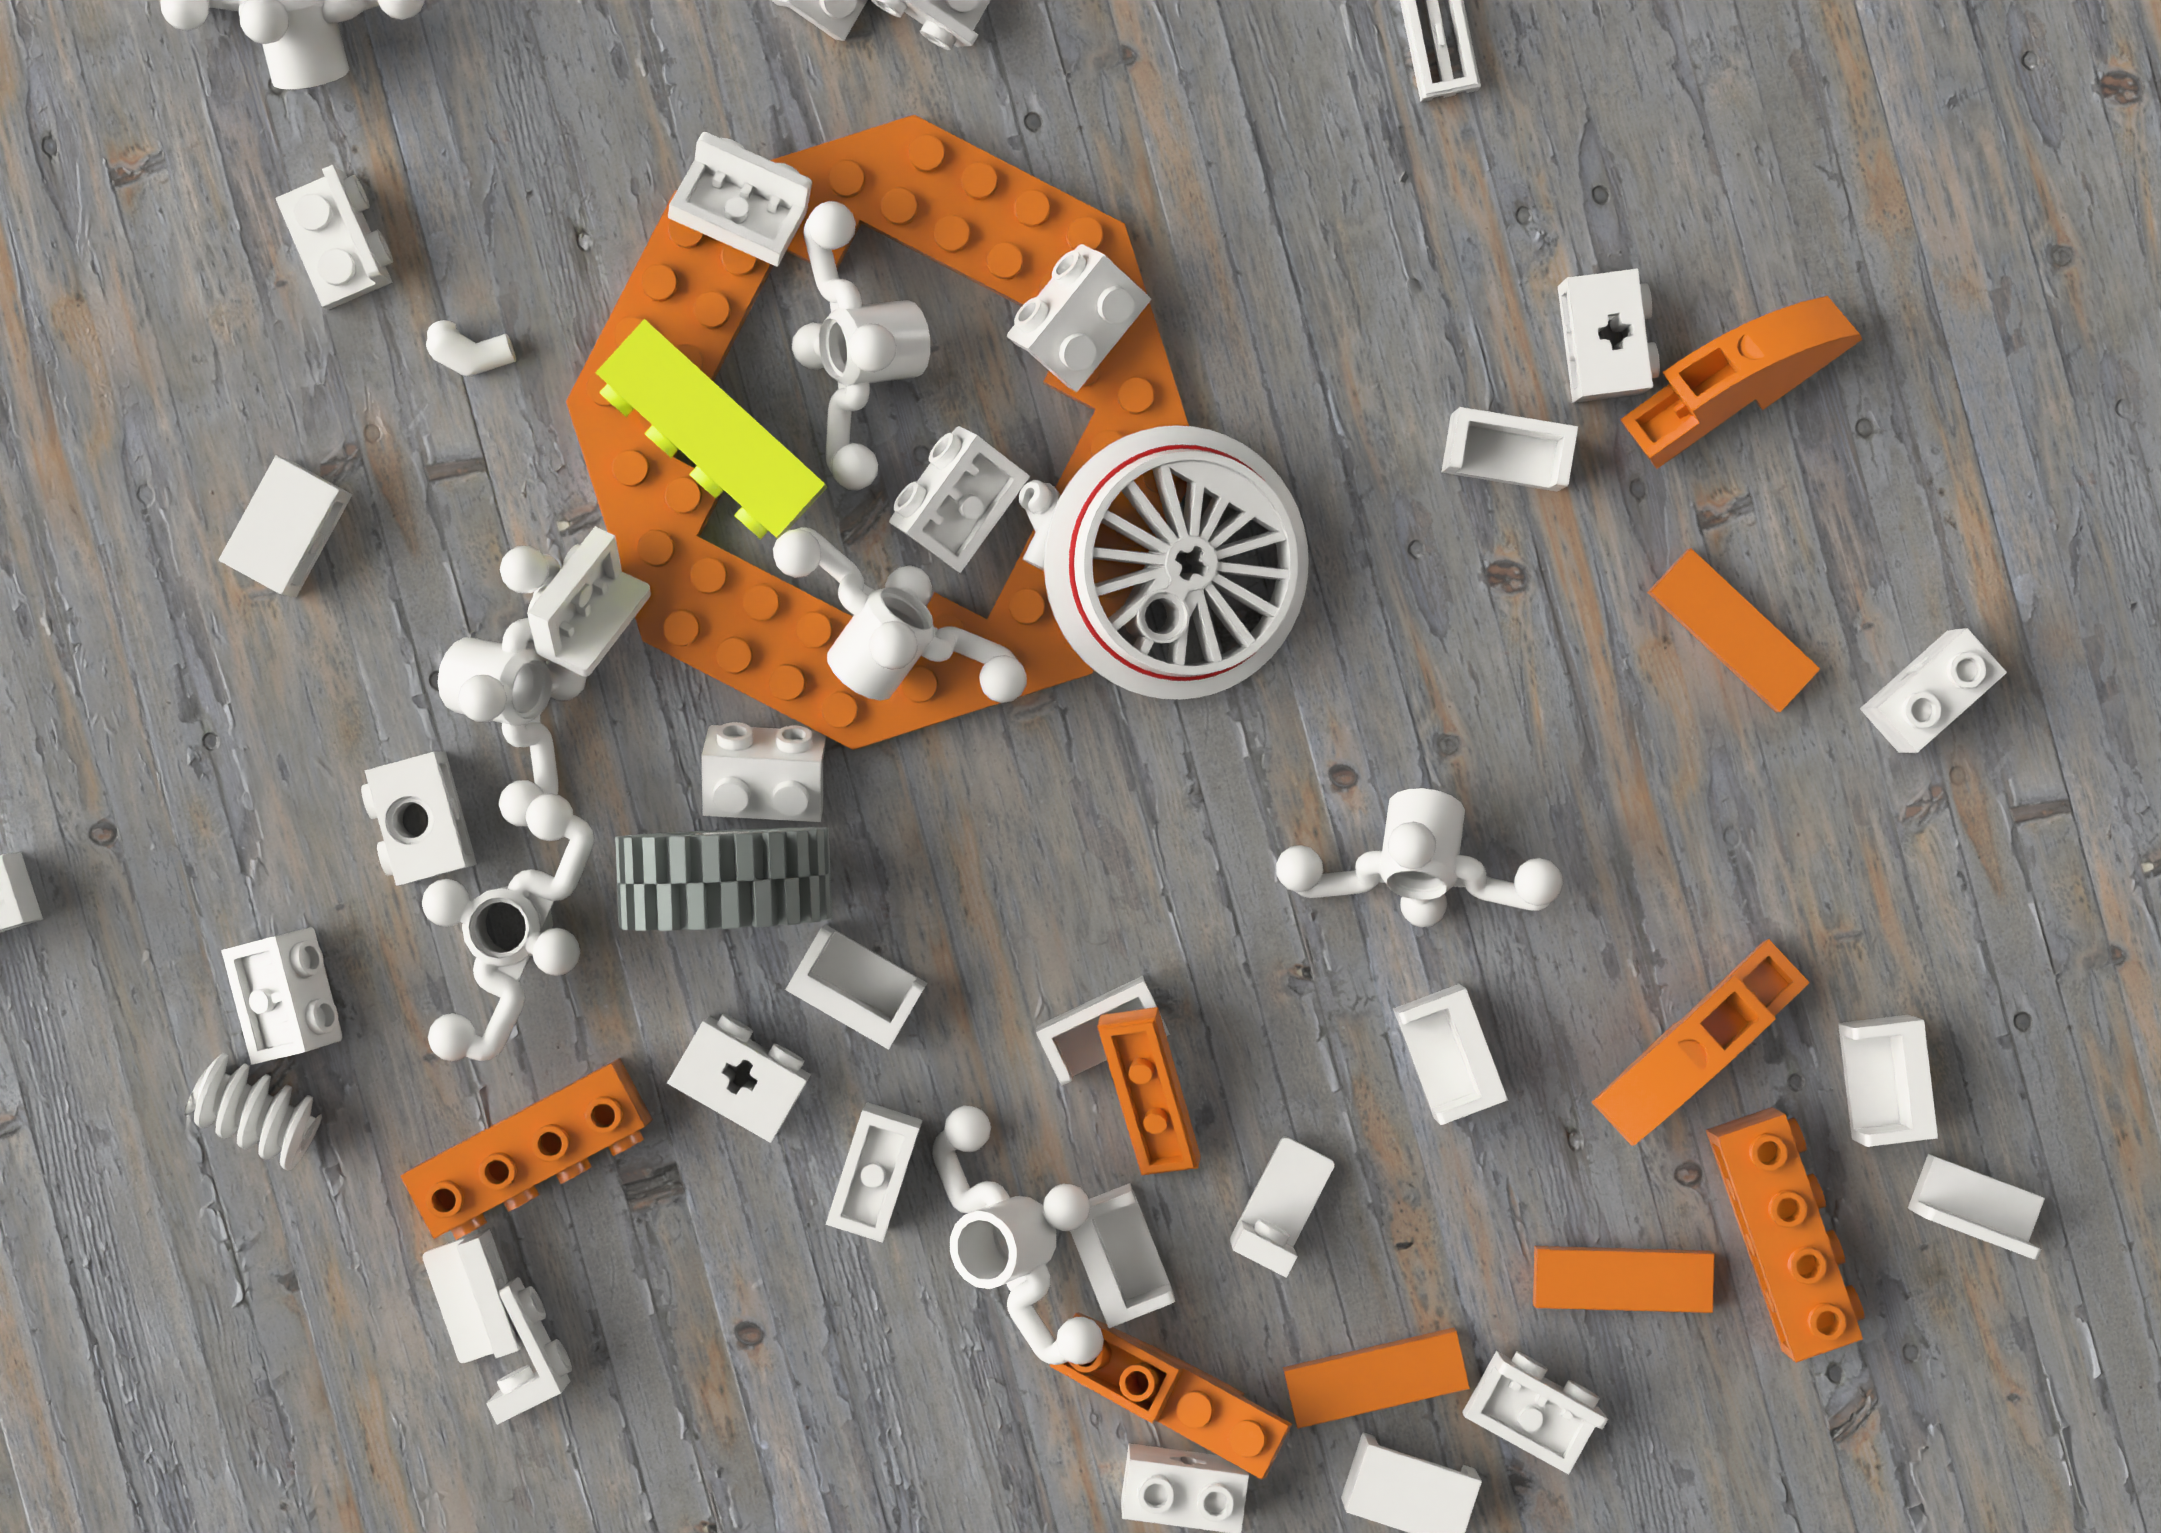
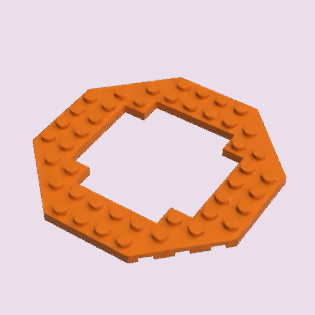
[566,115,1189,750]

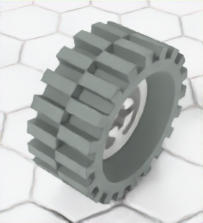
[615,827,832,931]

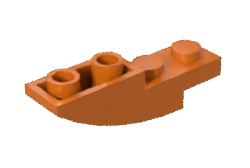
[1620,296,1863,469]
[1591,939,1810,1146]
[1049,1313,1292,1480]

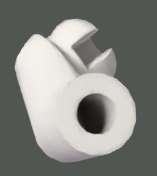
[426,320,516,376]
[1019,480,1061,571]

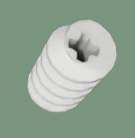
[184,1053,322,1171]

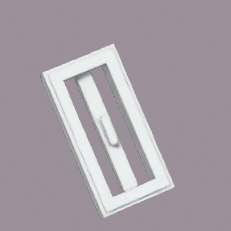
[1400,0,1481,102]

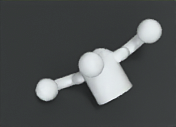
[161,0,425,89]
[792,201,930,491]
[773,527,1027,703]
[438,546,587,826]
[1276,788,1563,927]
[422,793,594,1061]
[932,1106,1104,1365]

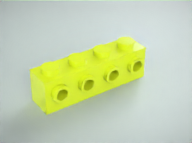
[595,319,827,540]

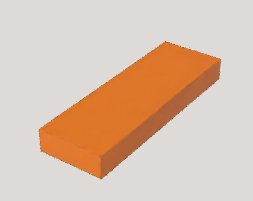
[1647,548,1820,713]
[1097,1007,1201,1176]
[1533,1246,1714,1313]
[1283,1327,1470,1429]

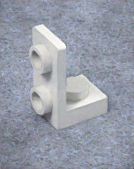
[1230,1136,1334,1278]
[486,1277,572,1425]

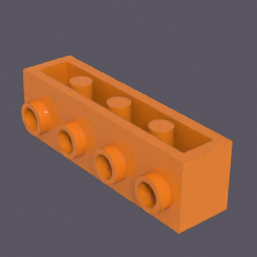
[400,1058,653,1240]
[1706,1107,1865,1363]

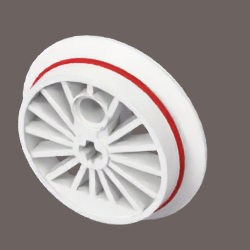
[1044,426,1309,700]

